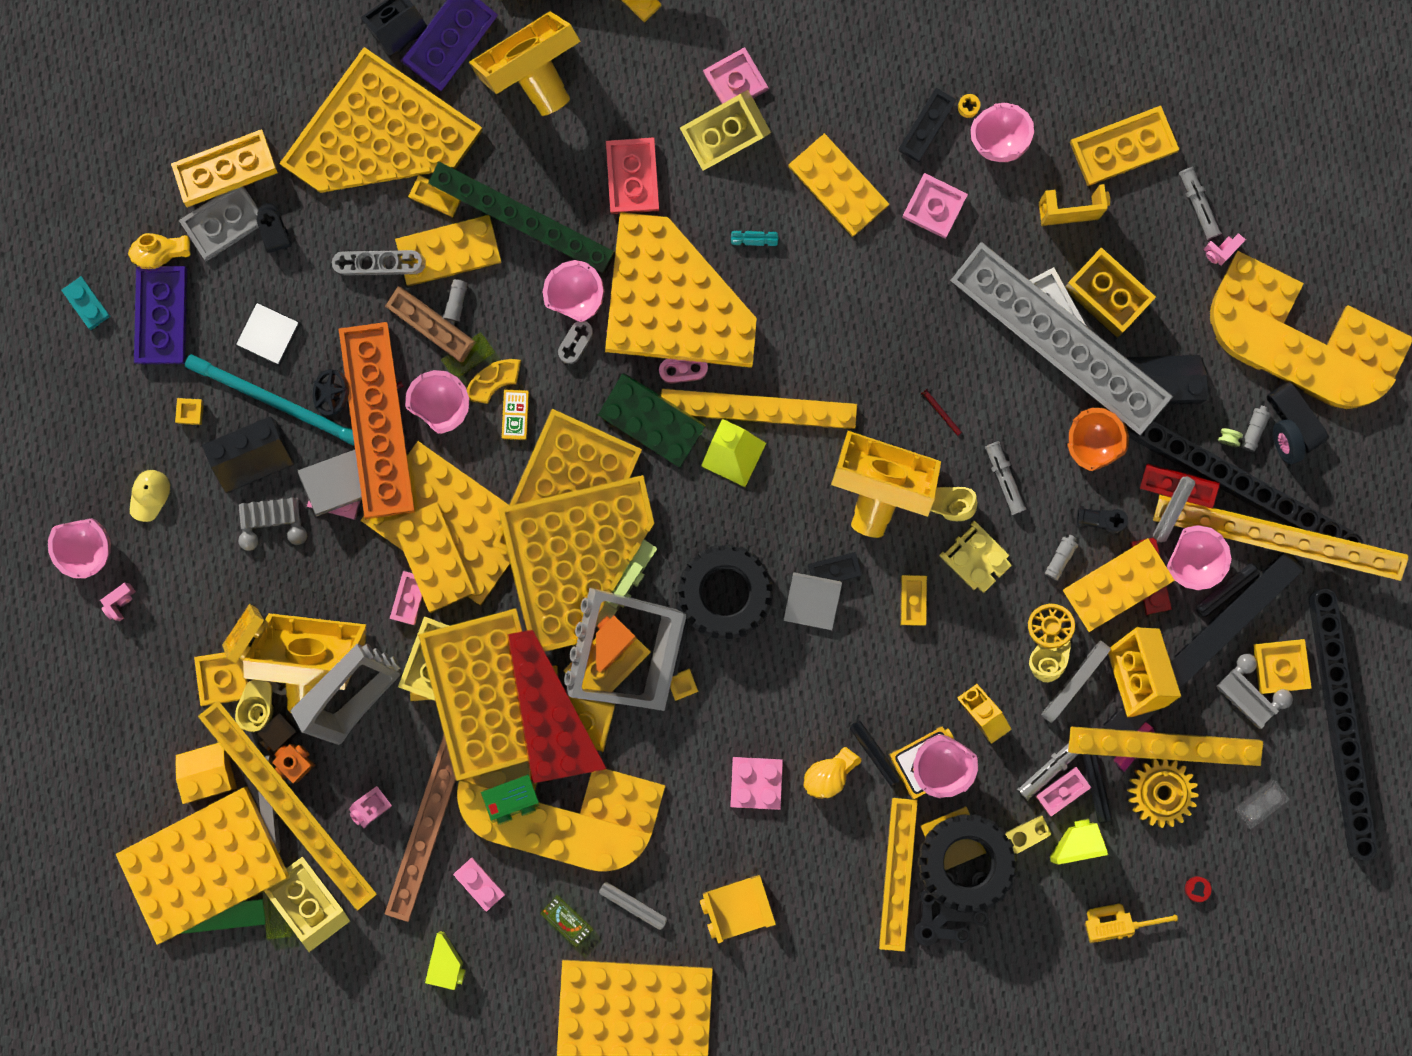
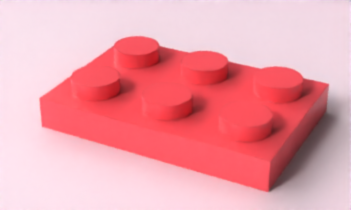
[606,138,659,214]

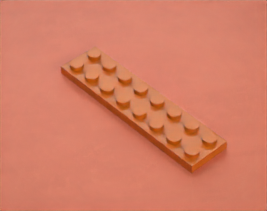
[339,322,415,520]

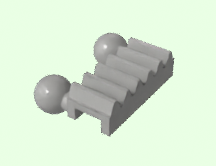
[238,497,307,551]
[1216,654,1293,729]

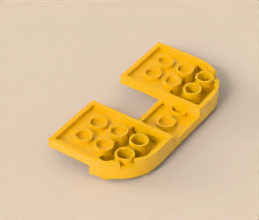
[1210,251,1412,409]
[457,761,665,871]

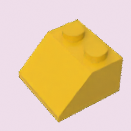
[176,743,237,804]

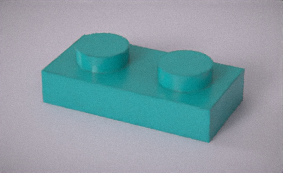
[61,276,110,330]

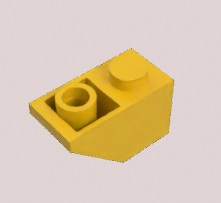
[957,684,1012,744]

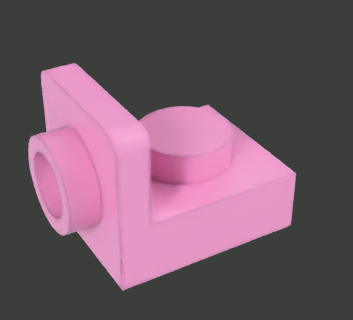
[1203,233,1246,266]
[100,583,136,621]
[349,786,392,828]

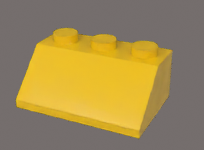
[1108,627,1181,717]

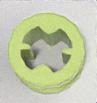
[1218,428,1243,447]

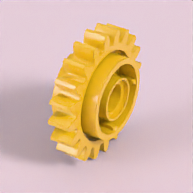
[1127,759,1199,828]

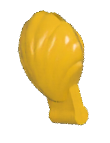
[128,233,190,269]
[804,747,861,799]

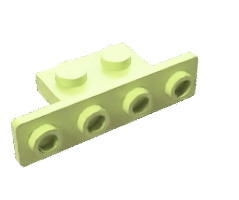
[596,540,657,626]

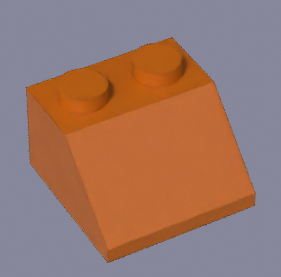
[596,615,637,674]

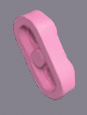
[659,359,708,384]

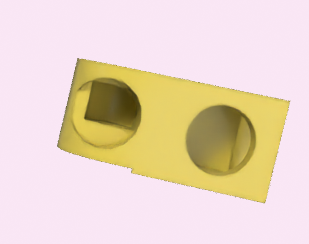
[1005,816,1051,854]

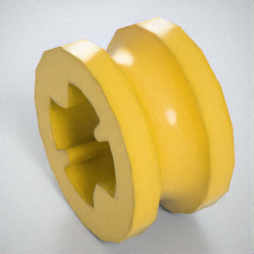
[958,94,980,118]

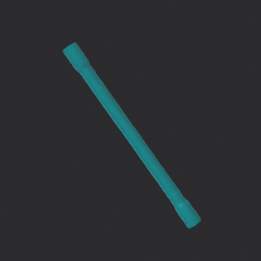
[185,354,355,446]

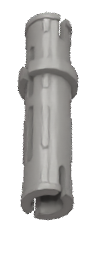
[1179,167,1222,240]
[985,441,1026,515]
[1017,743,1079,801]

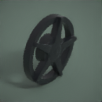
[312,369,349,416]

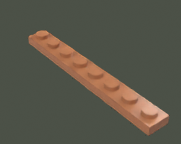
[385,736,456,922]

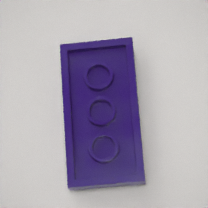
[401,0,498,92]
[134,266,187,364]

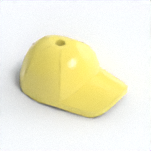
[130,470,170,522]
[930,487,977,522]
[1029,636,1071,683]
[235,680,273,732]

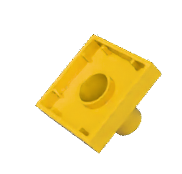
[469,12,581,116]
[831,431,941,538]
[243,613,366,713]

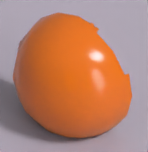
[1067,408,1129,471]

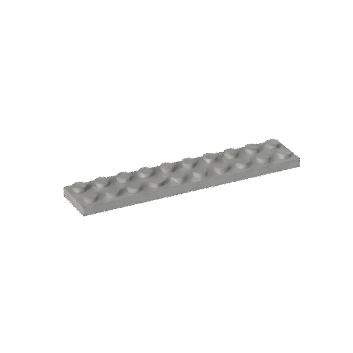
[950,242,1173,435]

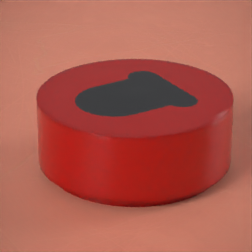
[1185,876,1211,902]

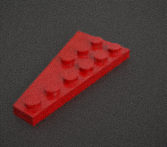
[507,630,606,783]

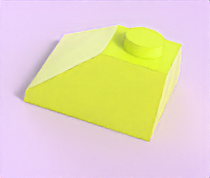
[701,419,766,487]
[1050,819,1108,864]

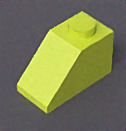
[425,931,466,990]

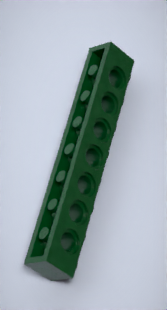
[428,161,616,274]

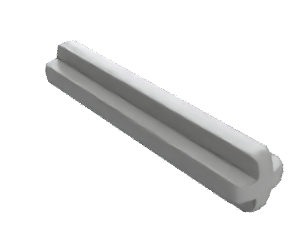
[1153,476,1195,542]
[599,882,667,930]

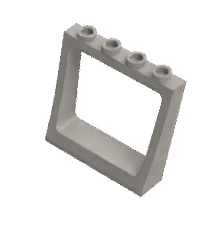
[564,588,686,711]
[290,644,402,745]

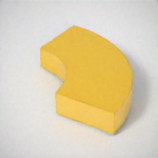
[466,359,521,404]

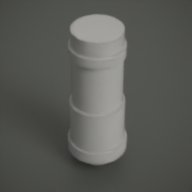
[443,279,467,325]
[1241,406,1271,452]
[1044,535,1079,581]

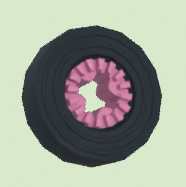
[1273,419,1305,464]

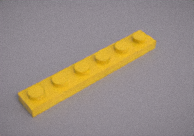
[879,798,917,951]

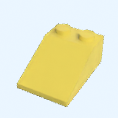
[680,90,771,170]
[398,617,449,701]
[264,857,350,952]

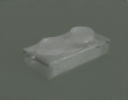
[1234,779,1290,830]

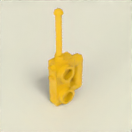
[1085,904,1178,943]

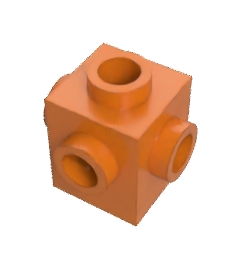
[272,744,315,783]

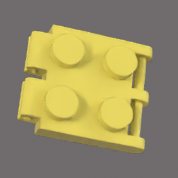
[939,521,1012,593]

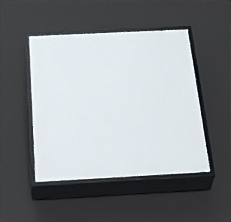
[235,302,301,367]

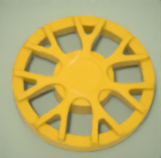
[1028,604,1075,649]

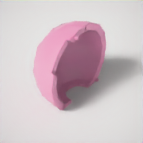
[971,103,1034,162]
[543,260,605,322]
[405,370,469,434]
[48,518,111,578]
[1167,526,1232,590]
[913,735,978,799]

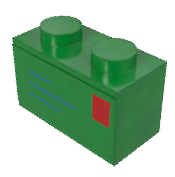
[481,774,540,825]

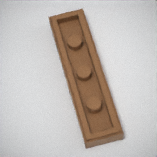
[385,286,476,362]

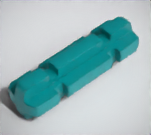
[731,231,778,246]

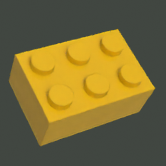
[1065,248,1156,338]

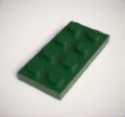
[598,373,706,467]

